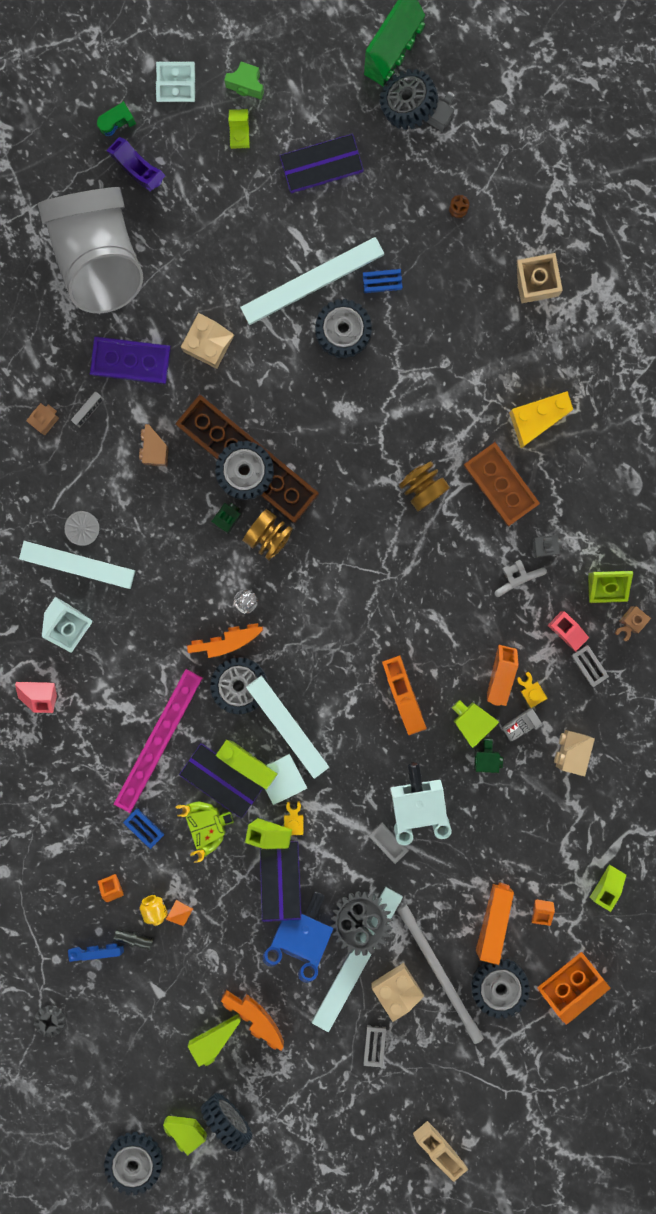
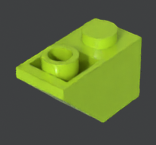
[245,818,292,849]
[590,864,626,912]
[163,1116,207,1156]

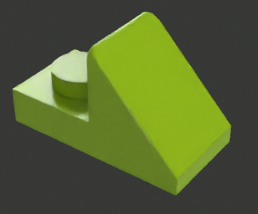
[228,109,250,149]

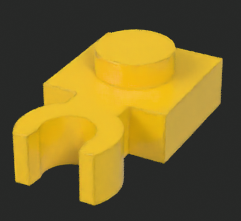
[517,672,547,708]
[284,801,303,835]

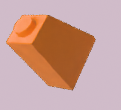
[487,645,518,706]

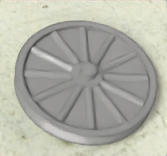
[64,511,99,546]

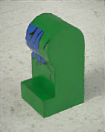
[97,101,136,136]

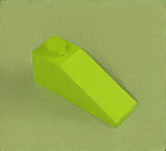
[216,740,278,790]
[188,1013,241,1067]

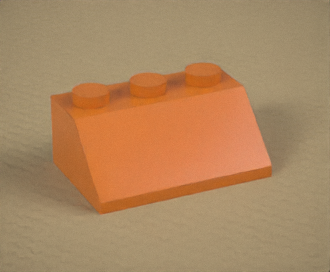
[537,952,611,1025]

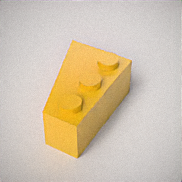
[509,391,573,448]

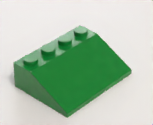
[364,0,426,86]

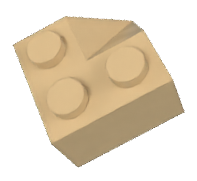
[517,253,563,303]
[181,313,234,369]
[554,730,595,776]
[371,963,424,1022]

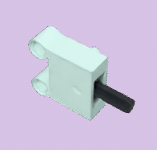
[391,762,452,845]

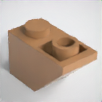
[139,424,169,467]

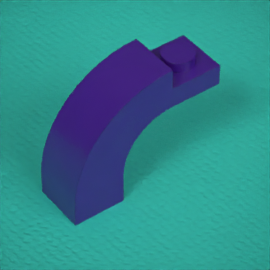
[106,137,165,191]

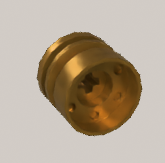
[399,461,450,511]
[242,509,293,560]

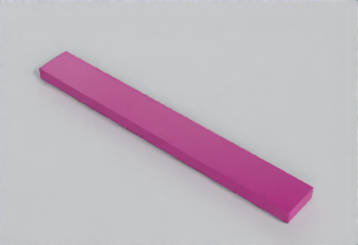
[114,669,203,813]

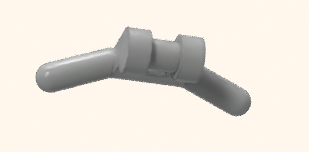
[494,560,547,597]

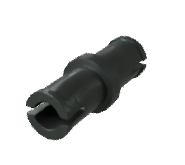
[113,929,153,951]

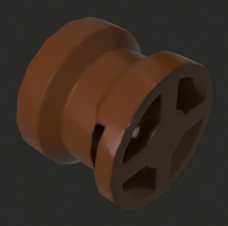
[449,195,469,218]

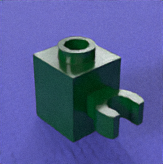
[211,503,241,534]
[474,738,503,773]

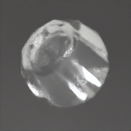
[234,590,257,614]

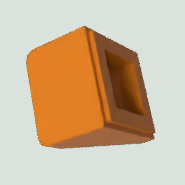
[98,874,124,902]
[532,900,555,926]

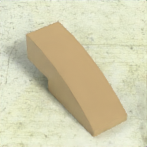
[413,1121,468,1182]

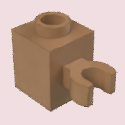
[26,403,59,435]
[615,606,651,641]

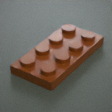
[463,442,540,527]

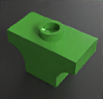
[224,62,264,100]

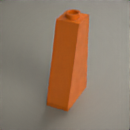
[476,883,514,965]

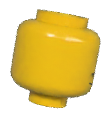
[139,895,167,926]

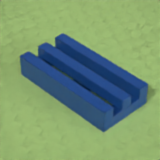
[363,269,403,293]
[123,808,164,849]

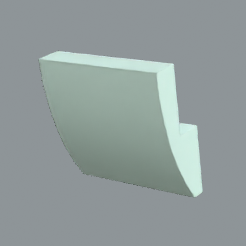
[156,62,195,102]
[265,753,307,805]

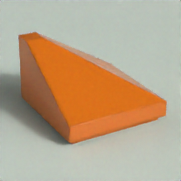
[166,900,193,926]

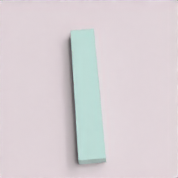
[19,541,135,589]
[246,676,329,779]

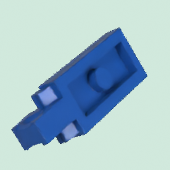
[68,943,124,962]

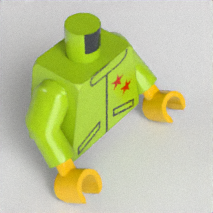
[176,801,234,863]

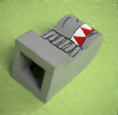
[502,708,542,741]

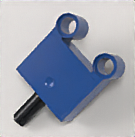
[263,892,333,983]

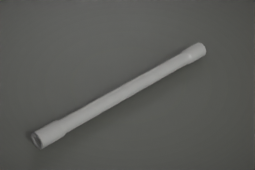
[397,904,484,1044]

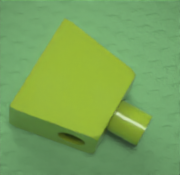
[452,700,499,748]

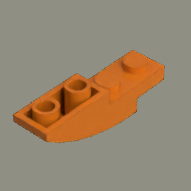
[187,623,264,658]
[382,656,427,735]
[221,990,284,1051]

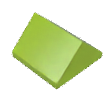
[588,571,633,603]

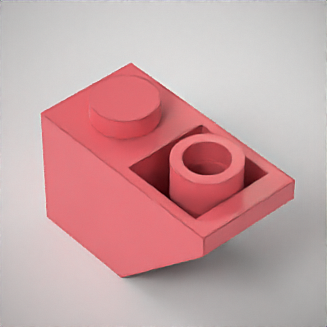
[548,611,589,652]
[15,682,57,713]

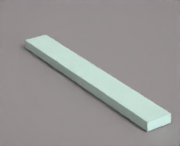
[240,237,384,325]
[312,887,403,1032]

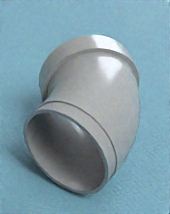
[38,187,143,313]

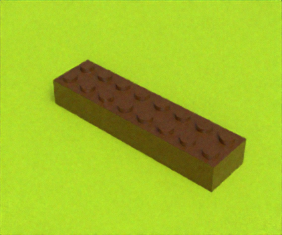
[175,394,319,524]

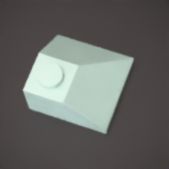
[42,597,93,653]

